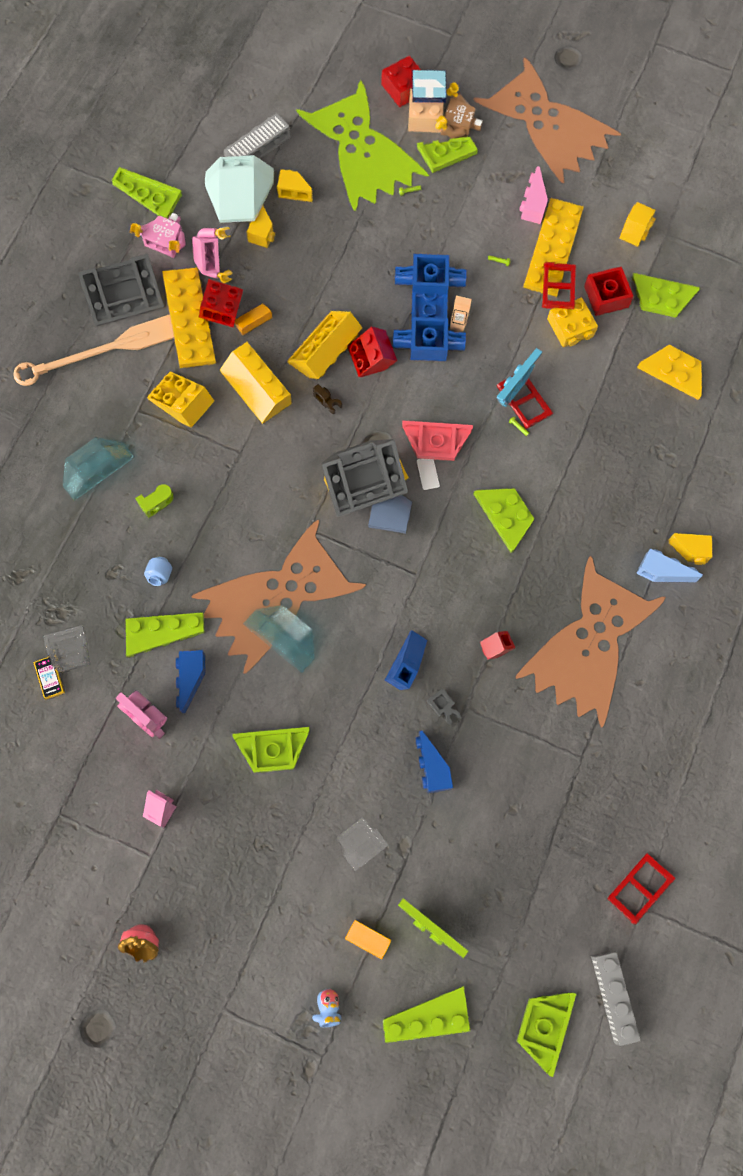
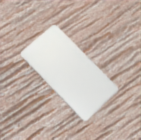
[417,459,440,490]

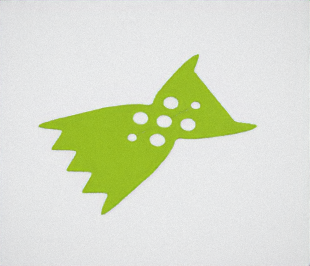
[296,81,429,211]

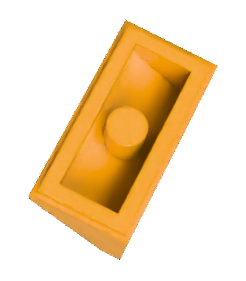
[235,303,273,335]
[345,920,392,959]

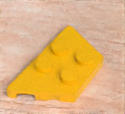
[637,345,702,400]

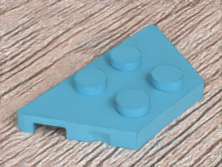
[497,348,542,408]

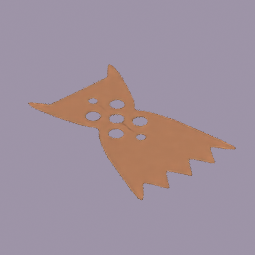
[473,58,621,183]
[192,520,366,674]
[516,556,665,728]

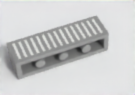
[224,113,290,159]
[591,951,641,1046]

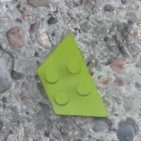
[631,273,700,318]
[474,488,534,553]
[232,727,310,773]
[398,898,468,958]
[517,992,576,1077]

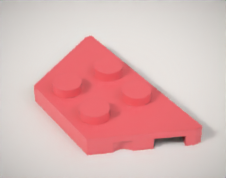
[402,421,473,461]

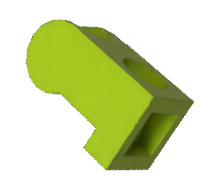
[135,484,174,518]

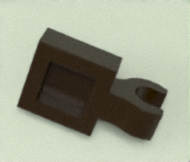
[313,384,342,414]

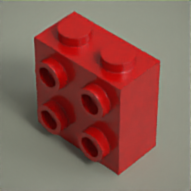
[199,279,243,327]

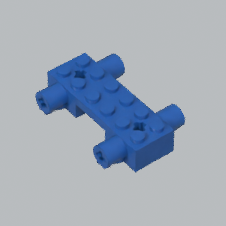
[393,254,467,361]

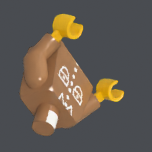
[435,82,483,139]

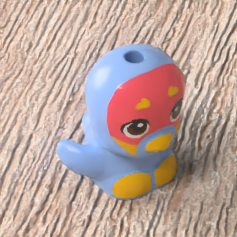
[312,989,341,1028]

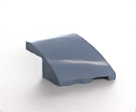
[368,495,412,534]

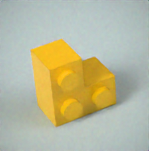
[619,202,656,247]

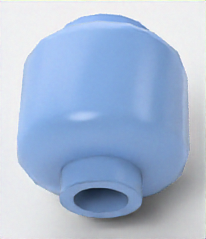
[144,557,172,586]

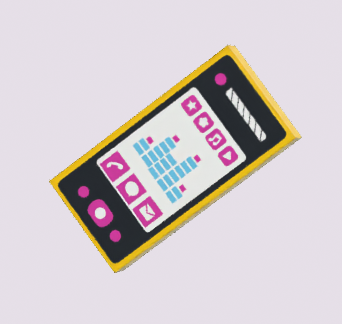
[33,656,65,700]

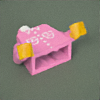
[130,213,185,258]
[192,227,232,283]

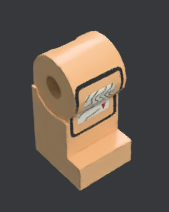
[449,296,472,332]

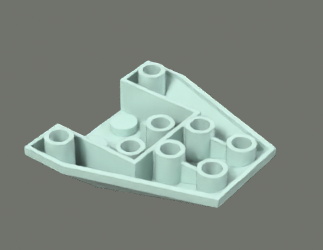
[205,155,274,223]

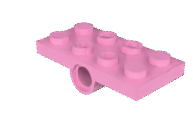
[115,691,167,739]

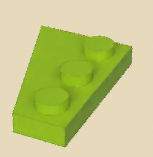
[417,137,478,173]

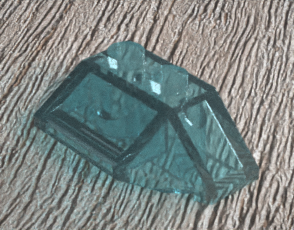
[63,437,134,501]
[243,605,314,673]

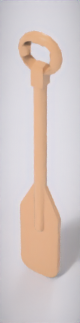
[13,315,174,386]

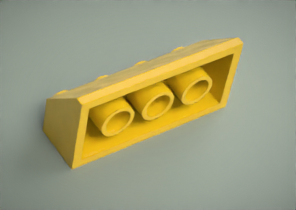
[287,311,362,379]
[220,342,292,424]

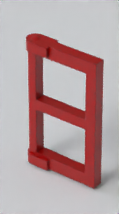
[542,262,576,309]
[496,376,553,429]
[607,853,675,925]

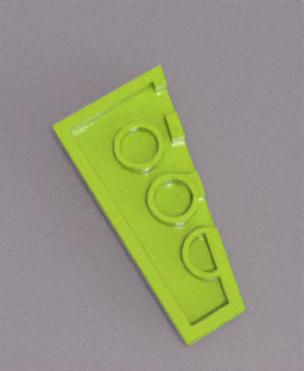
[112,167,182,219]
[126,612,205,658]
[383,986,470,1043]

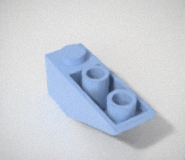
[637,549,703,582]

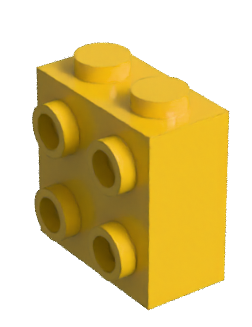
[547,297,598,348]

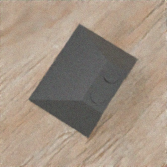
[78,254,164,326]
[321,439,408,517]

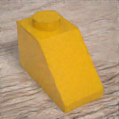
[277,170,313,202]
[247,205,275,248]
[669,533,712,565]

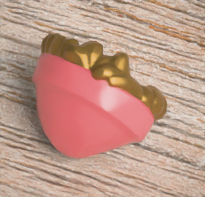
[118,924,159,963]

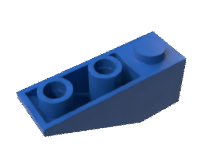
[385,630,427,690]
[176,650,206,713]
[416,731,453,793]

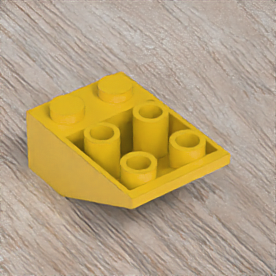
[147,371,214,428]

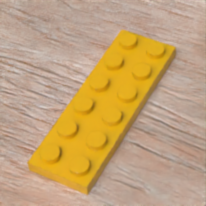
[523,198,584,297]
[162,268,216,368]

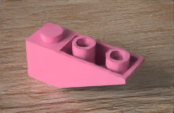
[520,166,548,224]
[143,790,176,828]

